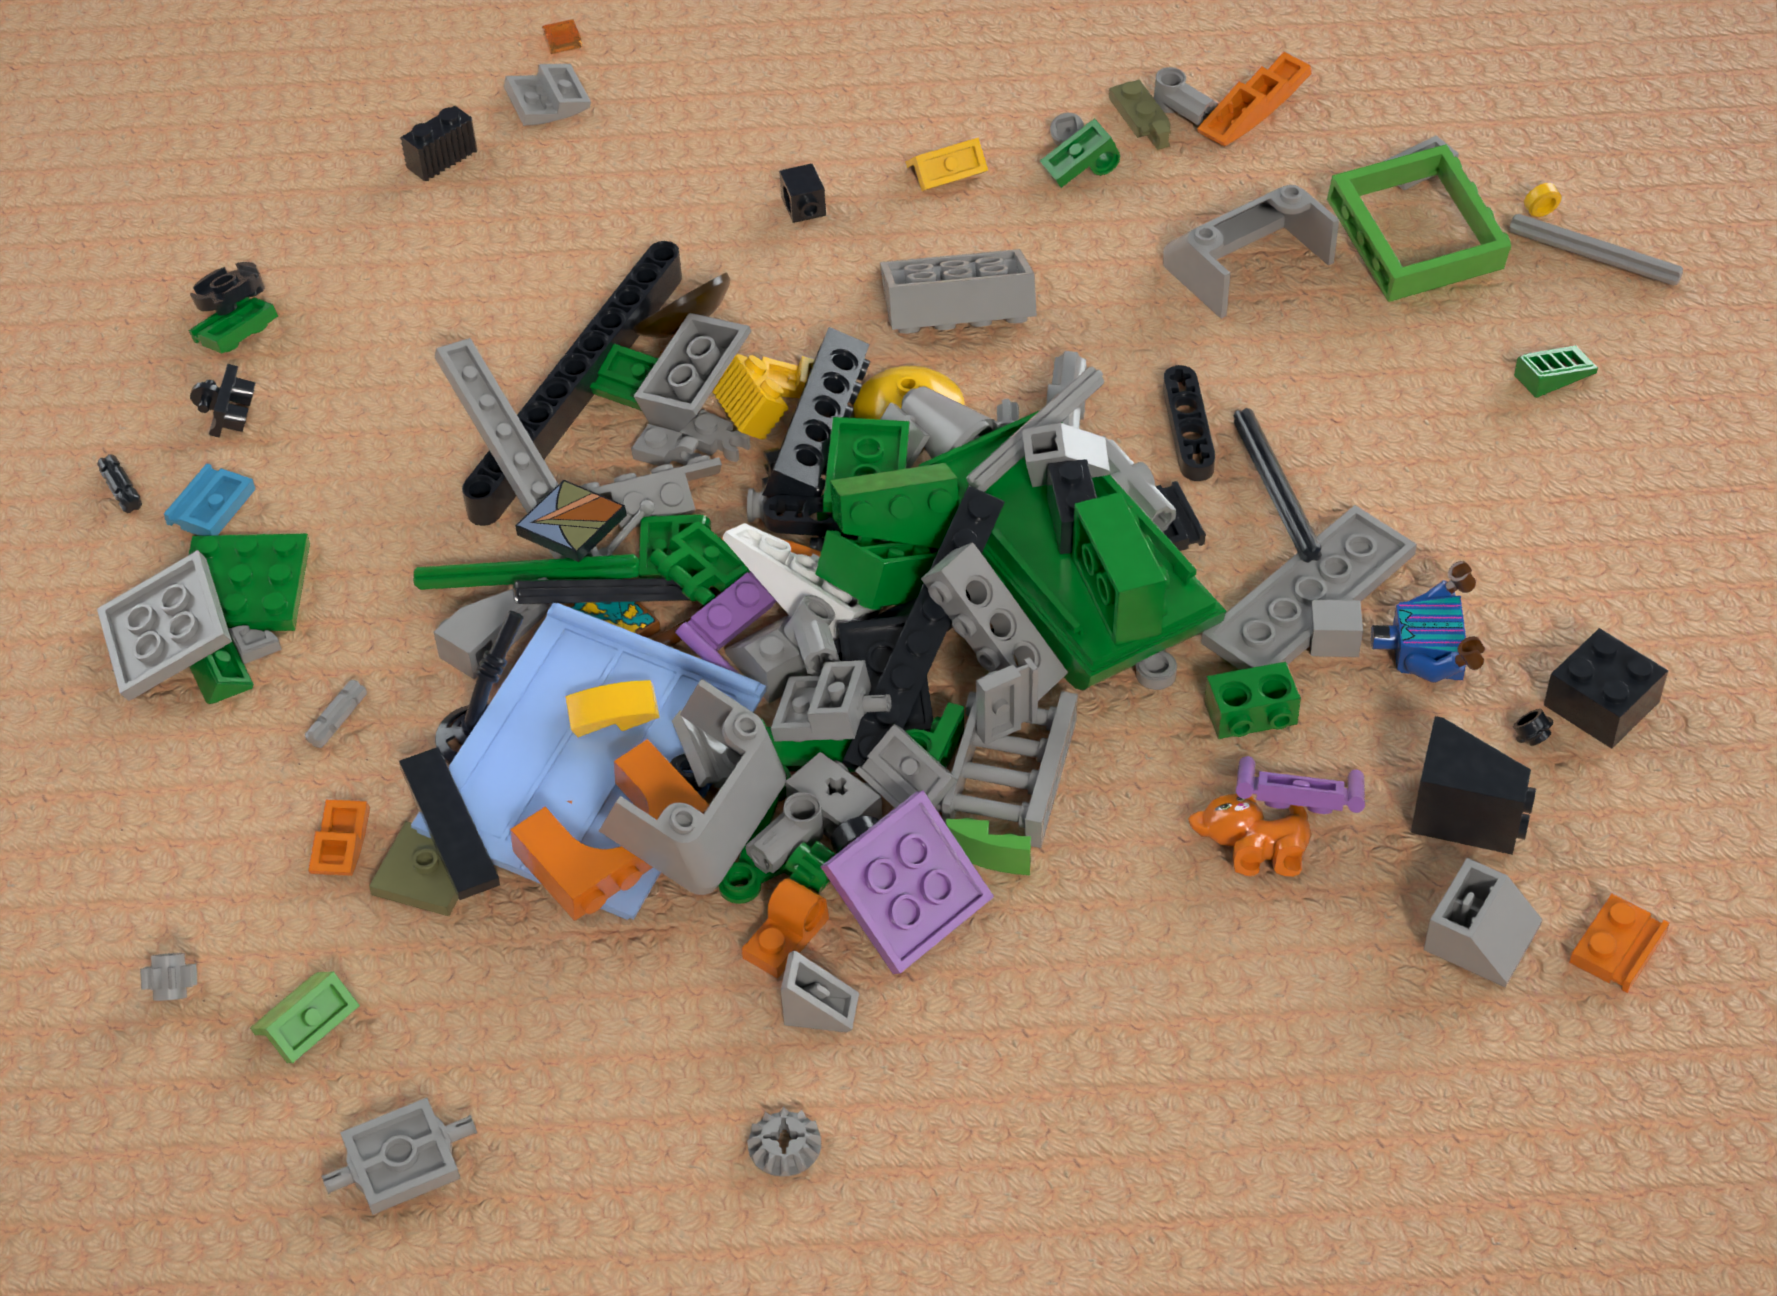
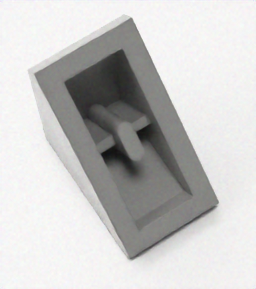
[781,950,859,1033]

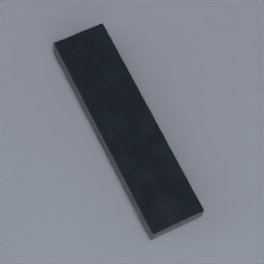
[399,747,500,900]

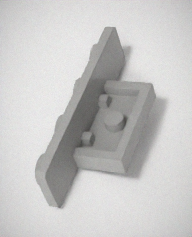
[580,455,722,531]

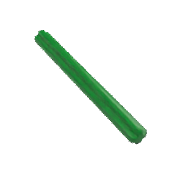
[413,554,640,590]

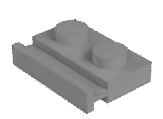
[976,657,1038,745]
[672,710,742,788]
[855,724,958,808]

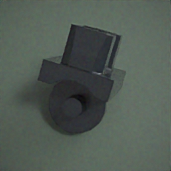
[190,364,256,438]

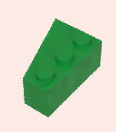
[815,530,939,610]

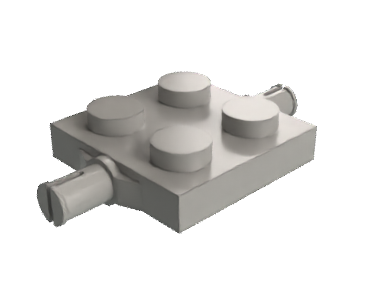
[321,1098,477,1215]

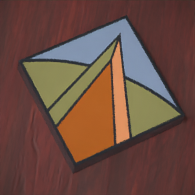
[515,480,627,562]

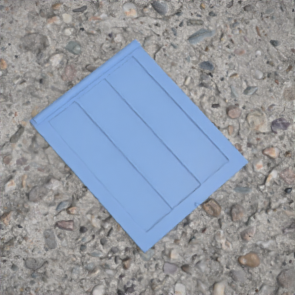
[411,602,766,920]

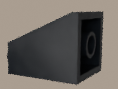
[1411,716,1536,855]

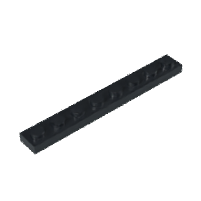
[842,485,1005,771]

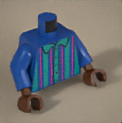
[1371,561,1485,683]

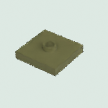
[369,821,458,916]

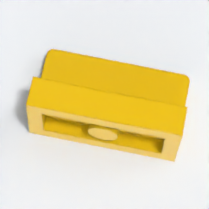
[905,137,989,191]

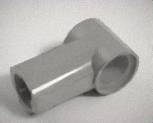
[1153,67,1218,126]
[784,595,840,676]
[746,792,824,874]

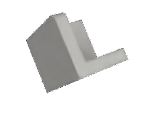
[1310,600,1363,657]

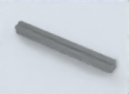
[1509,214,1683,286]
[966,366,1104,492]

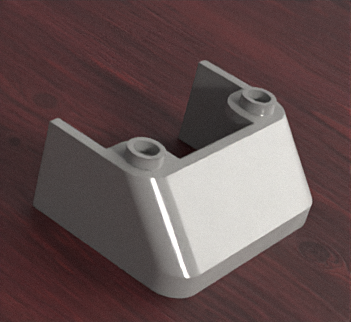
[1163,185,1339,319]
[599,679,786,895]

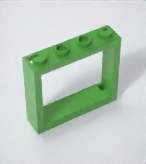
[1327,144,1511,302]

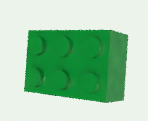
[1072,492,1170,646]

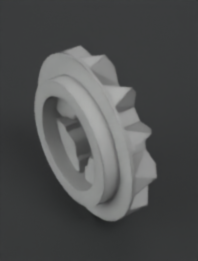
[747,1107,821,1176]

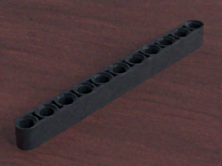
[462,241,682,526]

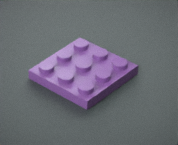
[821,790,994,974]

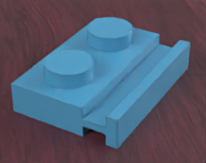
[164,464,256,536]

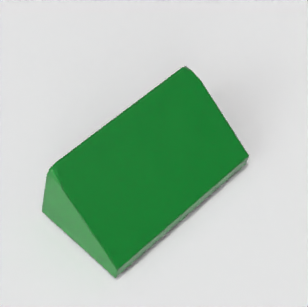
[189,639,254,704]

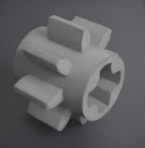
[140,953,197,1001]

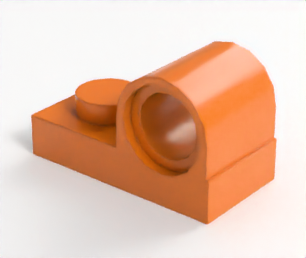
[742,878,829,979]

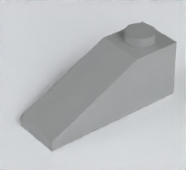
[434,577,552,679]

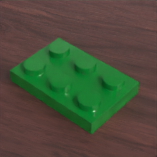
[823,417,910,513]

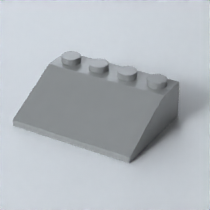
[880,249,1037,334]

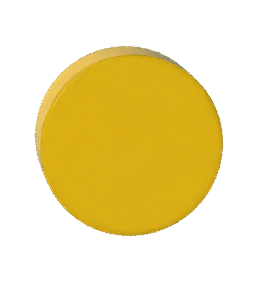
[1524,183,1562,217]

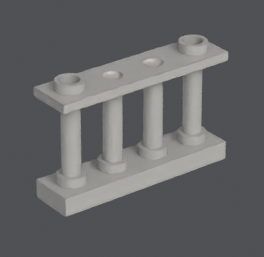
[936,677,1078,848]

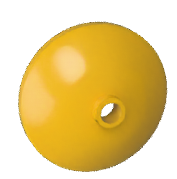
[853,366,965,449]

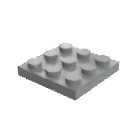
[97,550,232,701]

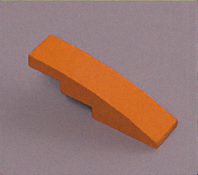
[1197,52,1312,147]

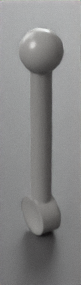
[599,499,655,556]

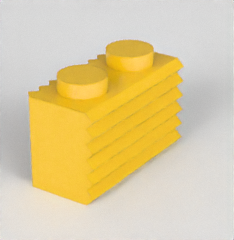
[712,354,789,440]

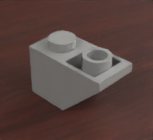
[1022,423,1110,487]

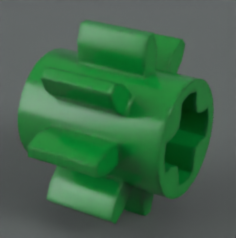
[784,841,835,893]

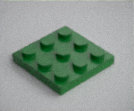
[188,533,310,631]

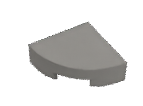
[228,625,282,664]

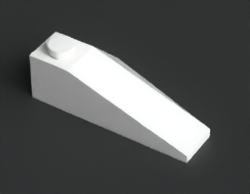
[722,523,884,641]

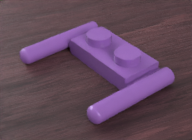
[675,571,781,674]
[1236,756,1365,814]

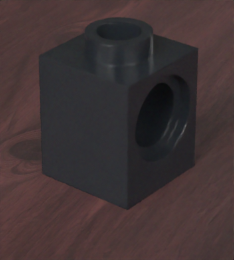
[779,163,826,223]

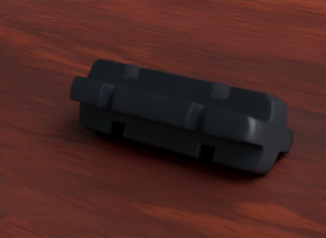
[97,454,142,513]

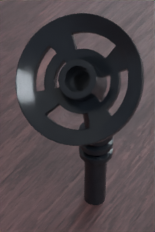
[435,610,524,764]

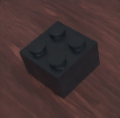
[1544,628,1669,749]

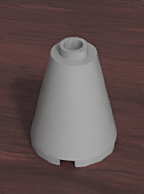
[901,386,1002,459]

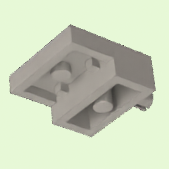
[771,660,891,742]

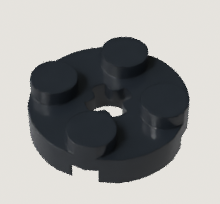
[190,262,265,316]

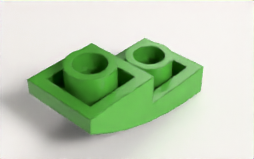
[946,818,1031,875]

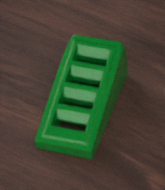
[1514,345,1598,398]

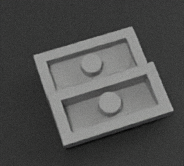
[504,64,591,126]

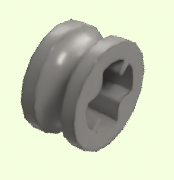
[747,488,769,522]

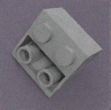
[1424,858,1542,988]

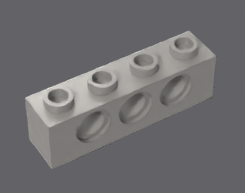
[921,542,1068,701]

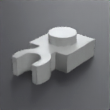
[680,409,751,462]

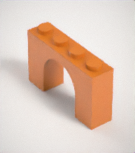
[510,739,709,921]

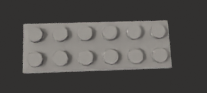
[1201,505,1417,670]

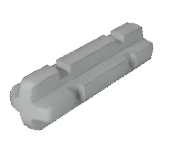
[305,680,367,748]

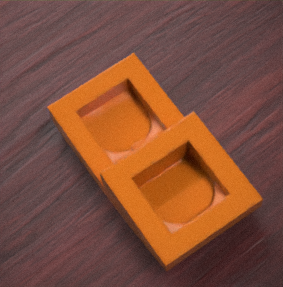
[308,799,370,876]

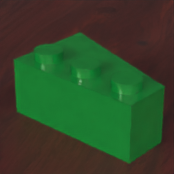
[830,463,959,549]

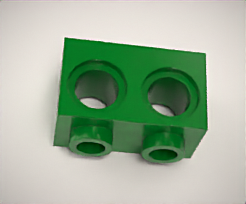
[1204,661,1301,739]

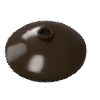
[633,272,730,338]

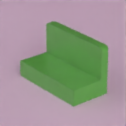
[250,971,360,1063]

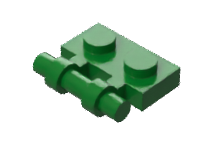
[649,520,750,606]

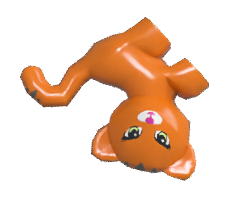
[1188,794,1312,877]

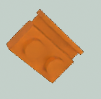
[1569,893,1670,993]

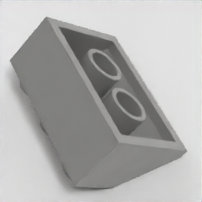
[634,313,751,432]

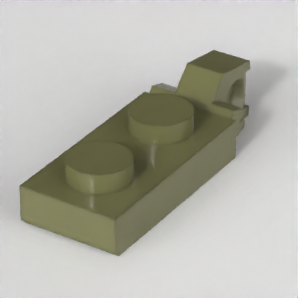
[1109,79,1171,150]

